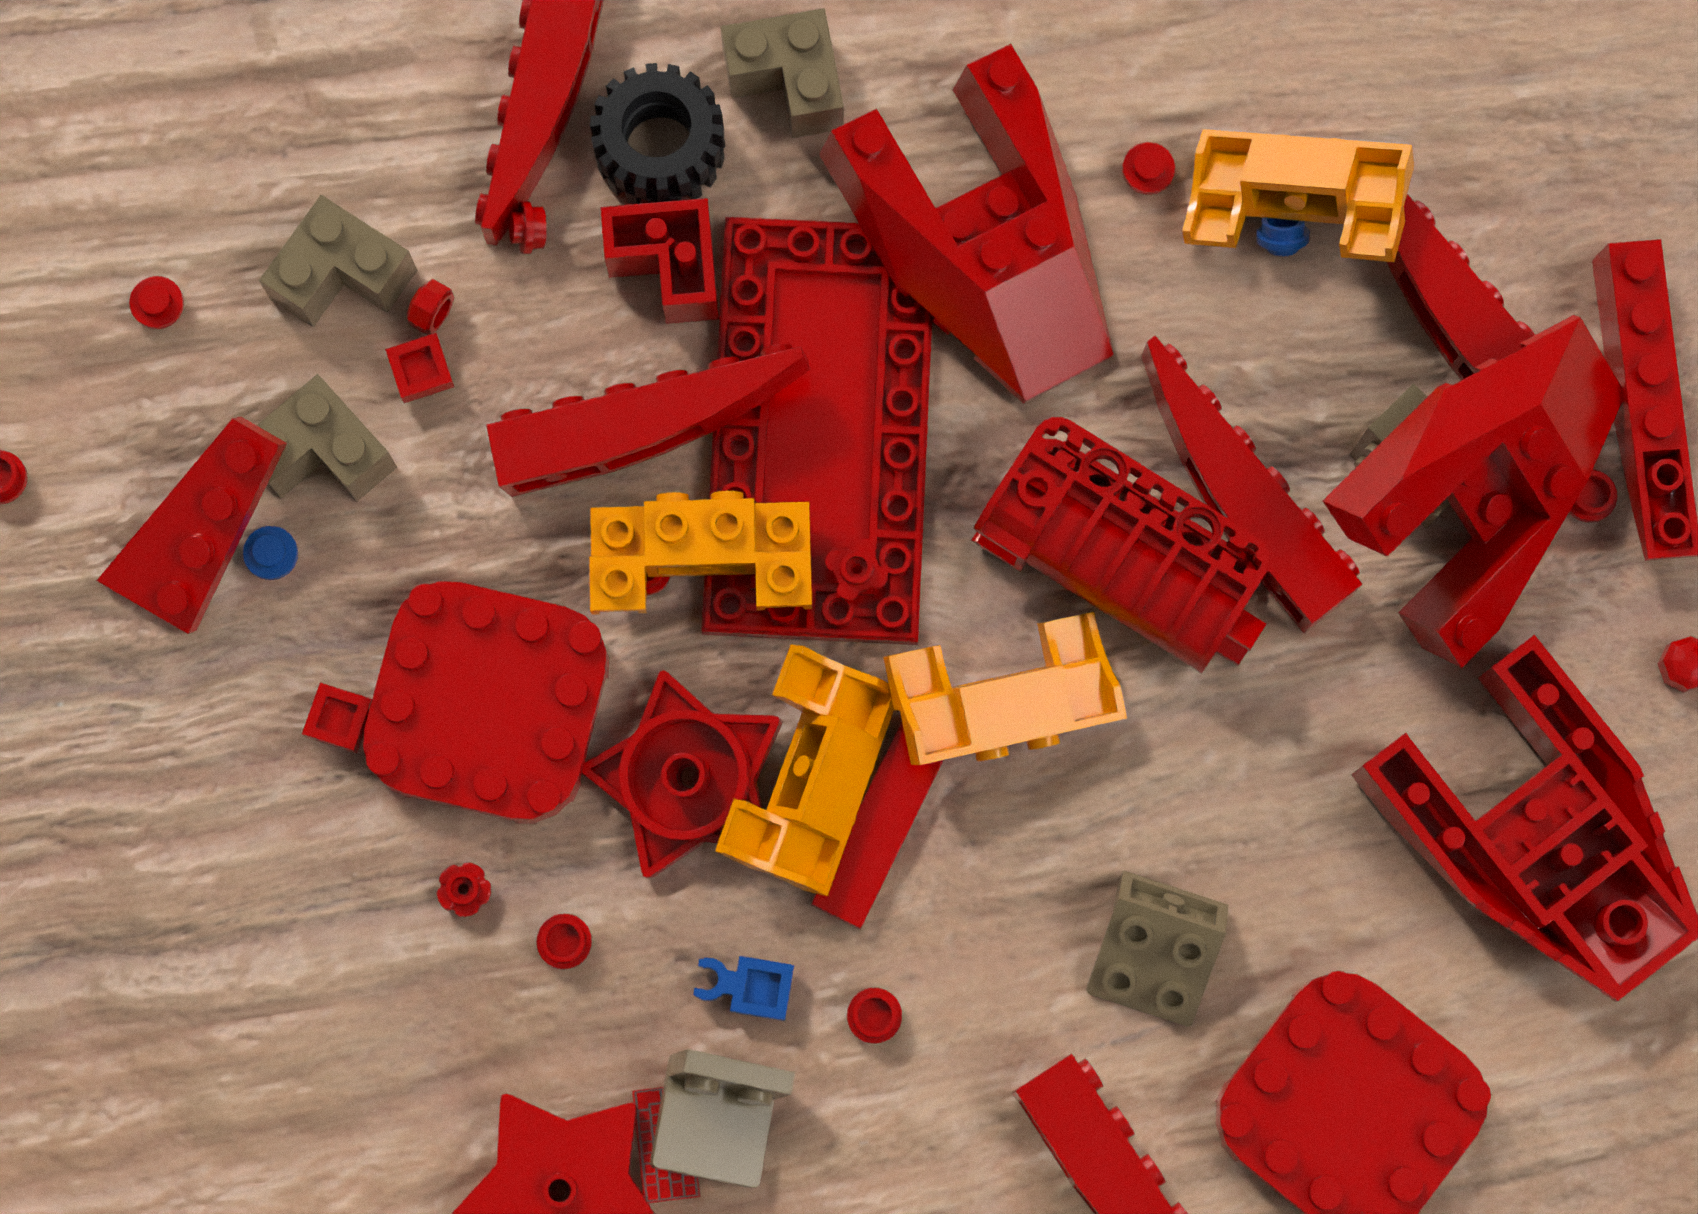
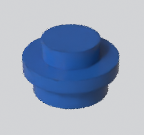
[1256,218,1310,256]
[243,526,298,580]

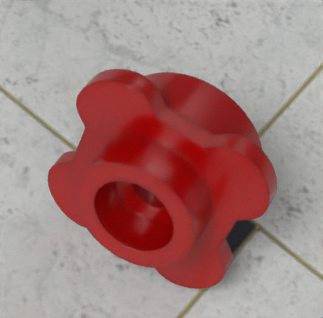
[825,538,888,601]

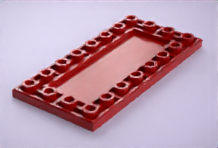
[701,217,933,645]

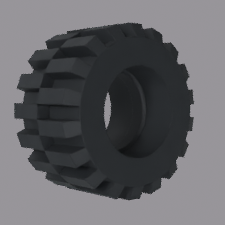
[590,63,726,204]

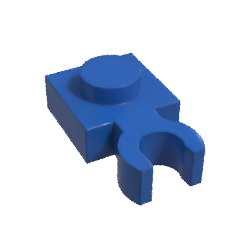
[693,956,794,1021]

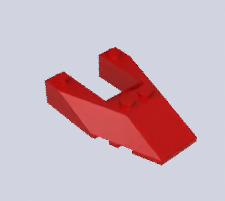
[819,44,1114,404]
[1322,315,1623,668]
[1351,634,1698,1002]

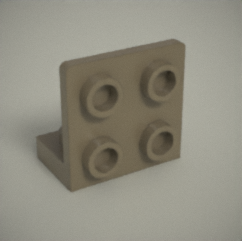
[1087,870,1228,1026]
[650,1049,795,1188]

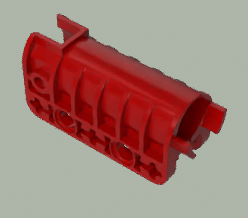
[971,417,1271,674]

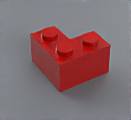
[600,198,719,324]

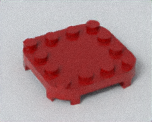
[363,581,610,824]
[1215,971,1491,1214]

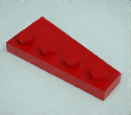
[96,416,287,634]

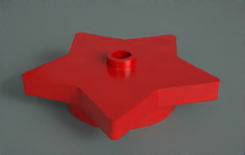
[582,670,783,878]
[452,1093,655,1214]

